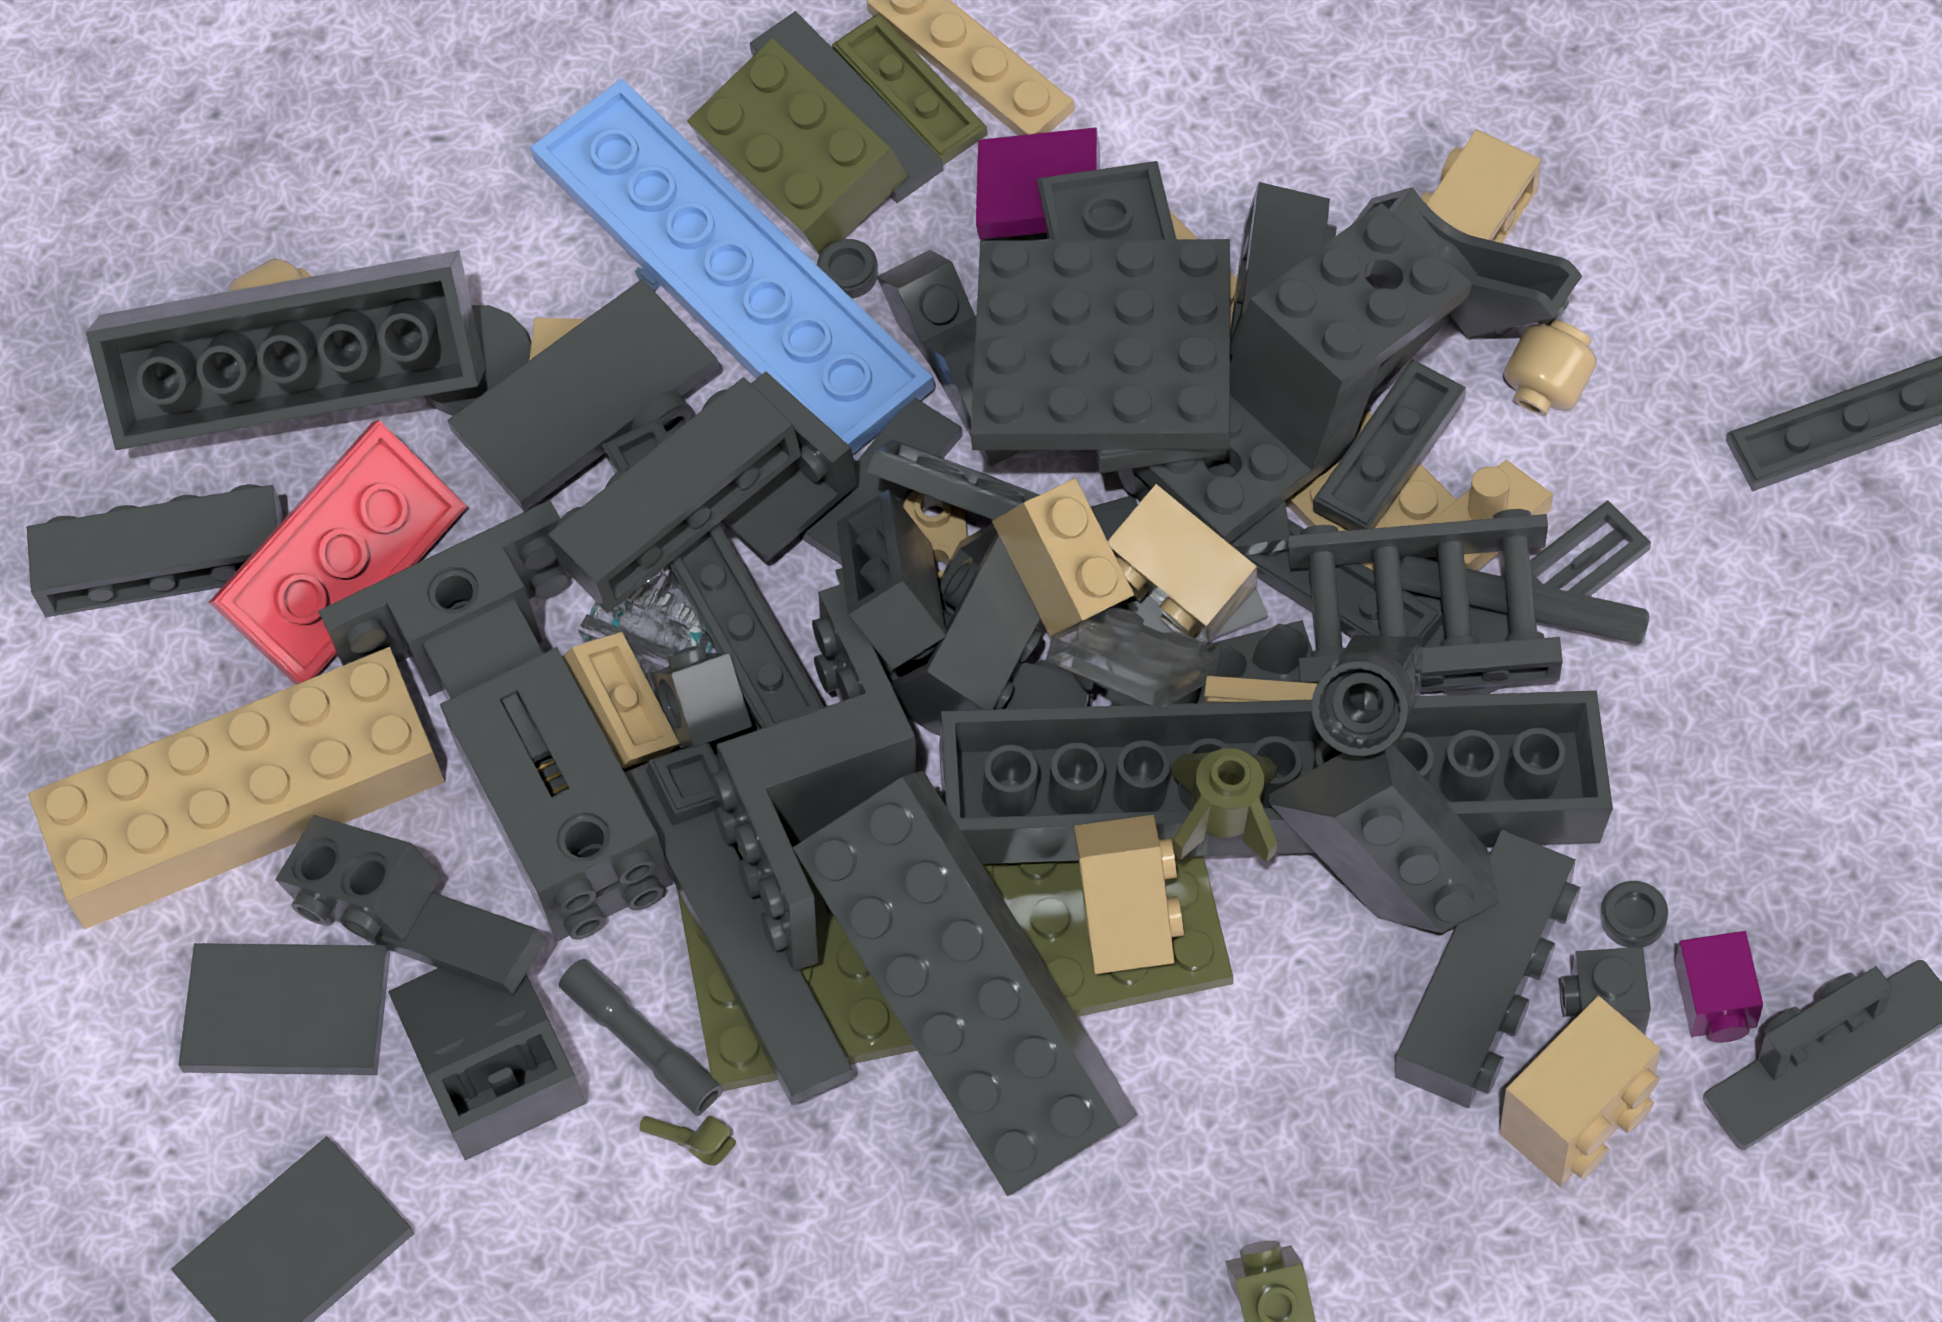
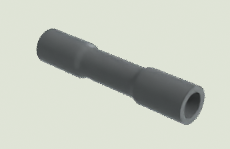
[559,959,723,1116]

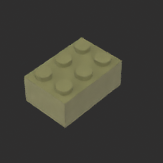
[687,37,909,255]

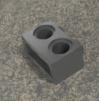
[275,815,441,942]

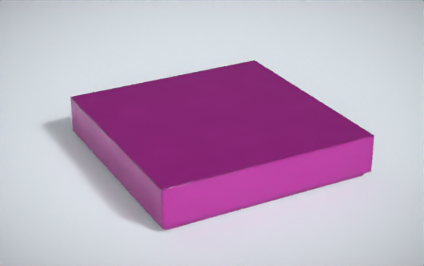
[976,127,1100,239]

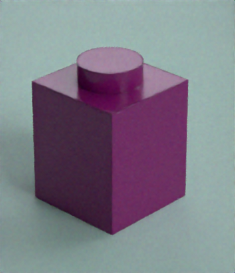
[1674,931,1763,1043]

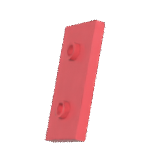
[208,420,467,685]

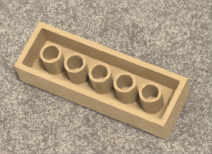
[28,647,445,930]

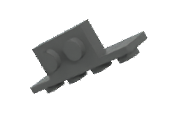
[1704,960,1942,1150]

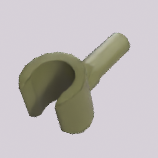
[640,1116,736,1166]

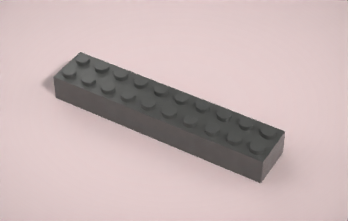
[939,690,1613,864]

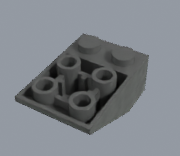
[388,968,586,1160]

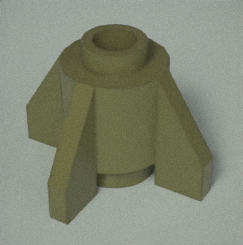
[1172,748,1278,863]

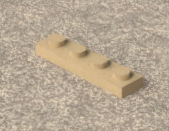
[866,0,1075,135]

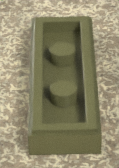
[832,13,988,165]

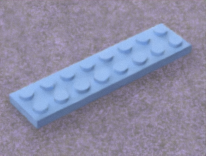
[530,78,935,454]

